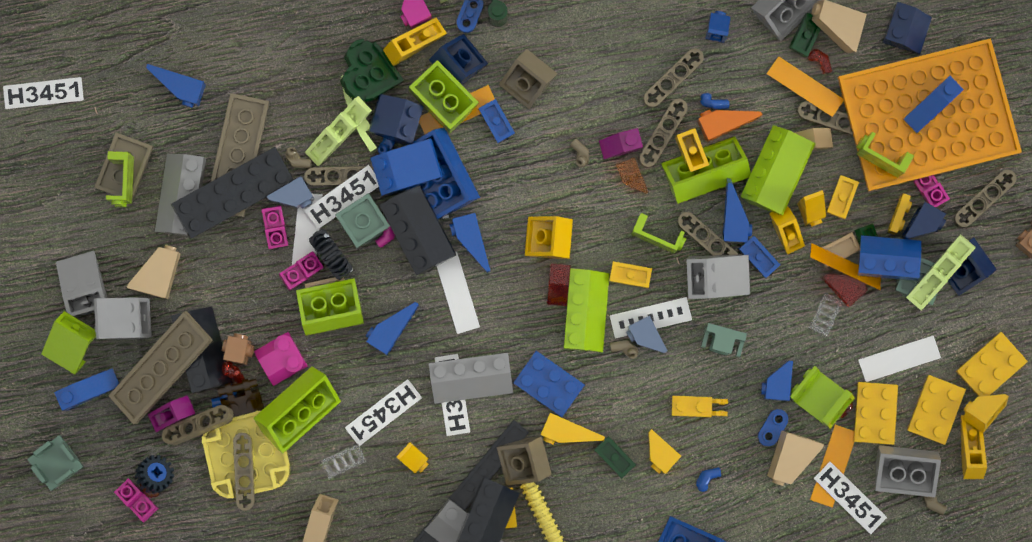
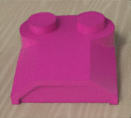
[254,332,308,386]

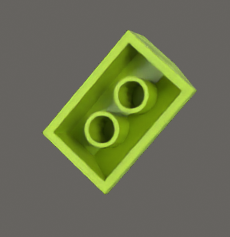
[409,60,479,133]
[296,278,364,336]

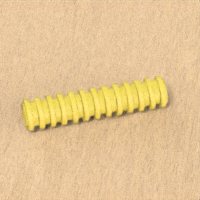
[520,482,565,542]

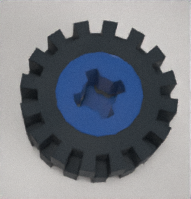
[135,455,174,494]

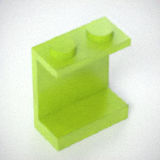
[856,132,914,178]
[106,151,134,207]
[631,213,686,254]
[41,311,96,374]
[790,366,855,429]

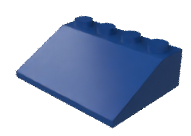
[405,127,480,220]

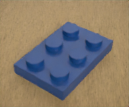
[514,351,585,417]

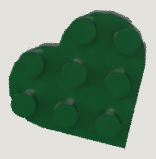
[340,39,404,102]

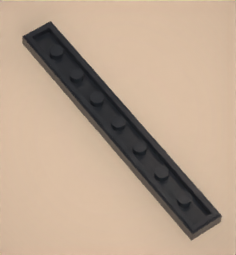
[413,420,529,542]

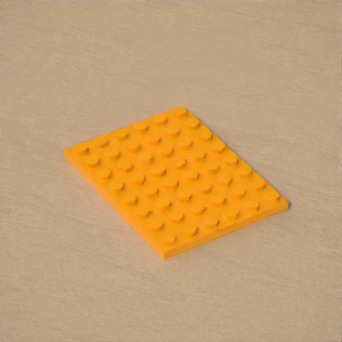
[838,38,1022,192]

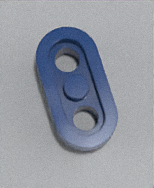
[457,0,484,33]
[758,409,788,446]

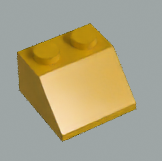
[525,216,573,259]

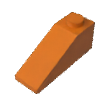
[697,110,762,142]

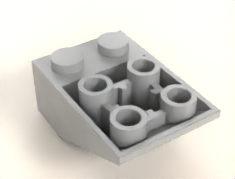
[56,251,108,318]
[687,254,750,299]
[94,298,152,340]

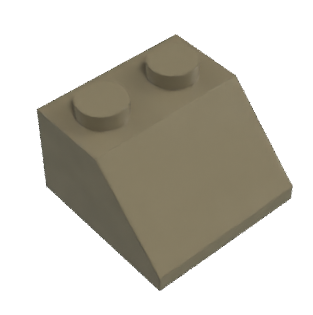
[499,49,558,109]
[497,436,552,485]

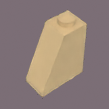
[812,0,867,53]
[127,245,181,299]
[767,430,824,486]
[303,494,338,542]

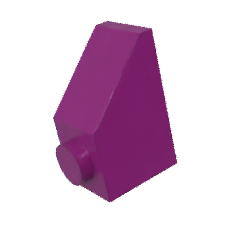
[599,128,643,160]
[148,395,196,432]

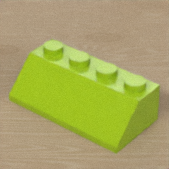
[740,125,816,215]
[661,136,751,204]
[563,268,610,352]
[253,366,341,454]

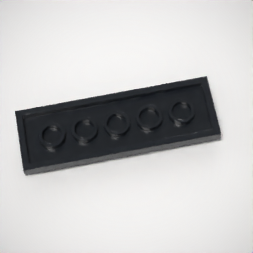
[171,147,294,239]

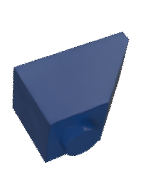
[705,11,730,43]
[761,361,793,401]

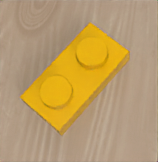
[826,175,859,220]
[887,193,912,235]
[609,261,652,288]

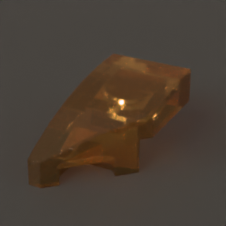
[616,157,649,194]

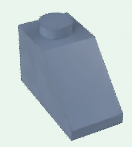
[267,176,314,209]
[626,315,667,353]

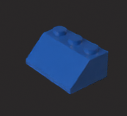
[858,236,921,281]

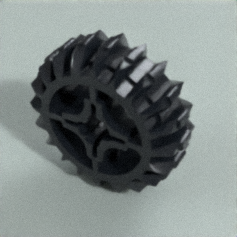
[309,229,353,280]

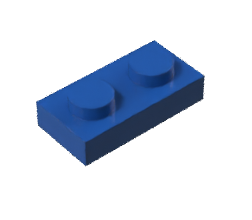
[478,99,515,143]
[739,236,780,278]

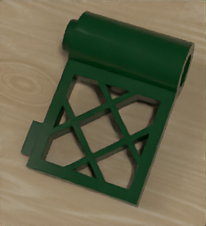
[488,0,507,27]

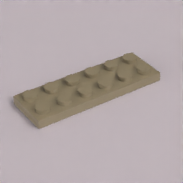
[211,93,270,217]
[108,312,213,424]

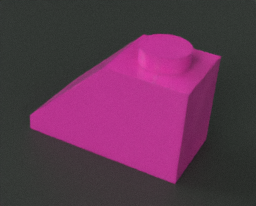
[400,0,432,30]

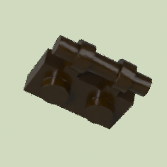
[217,378,264,417]

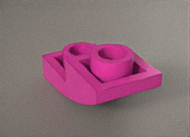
[913,175,950,207]
[261,205,288,249]
[279,251,324,291]
[114,478,159,522]

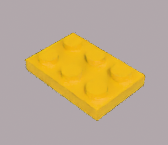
[956,332,1028,397]
[907,375,966,445]
[853,382,898,445]

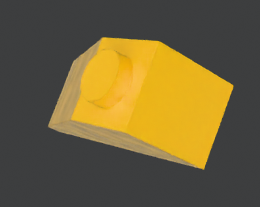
[383,17,447,66]
[797,190,826,227]
[541,413,605,445]
[961,415,987,479]

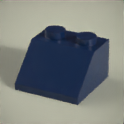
[882,2,932,55]
[429,34,488,85]
[368,94,424,145]
[900,202,946,240]
[948,237,997,296]

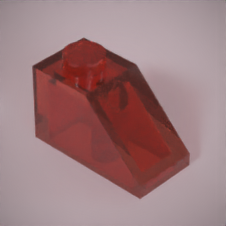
[547,263,571,306]
[821,274,868,307]

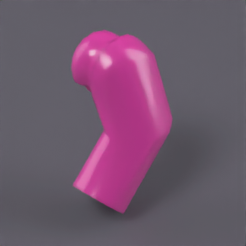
[375,219,395,248]

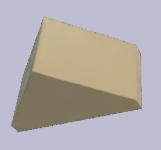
[795,128,833,151]

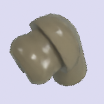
[570,138,589,167]
[285,147,311,169]
[610,340,638,359]
[923,492,947,515]

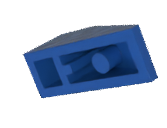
[146,64,206,108]
[903,76,964,134]
[723,178,752,242]
[450,213,491,273]
[365,302,419,355]
[54,368,119,411]

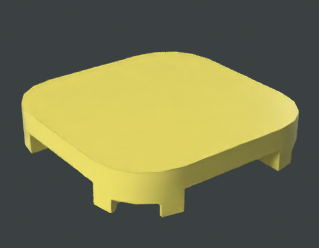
[202,411,290,498]

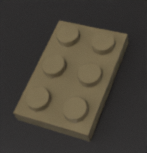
[94,132,154,202]

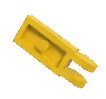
[671,396,728,417]

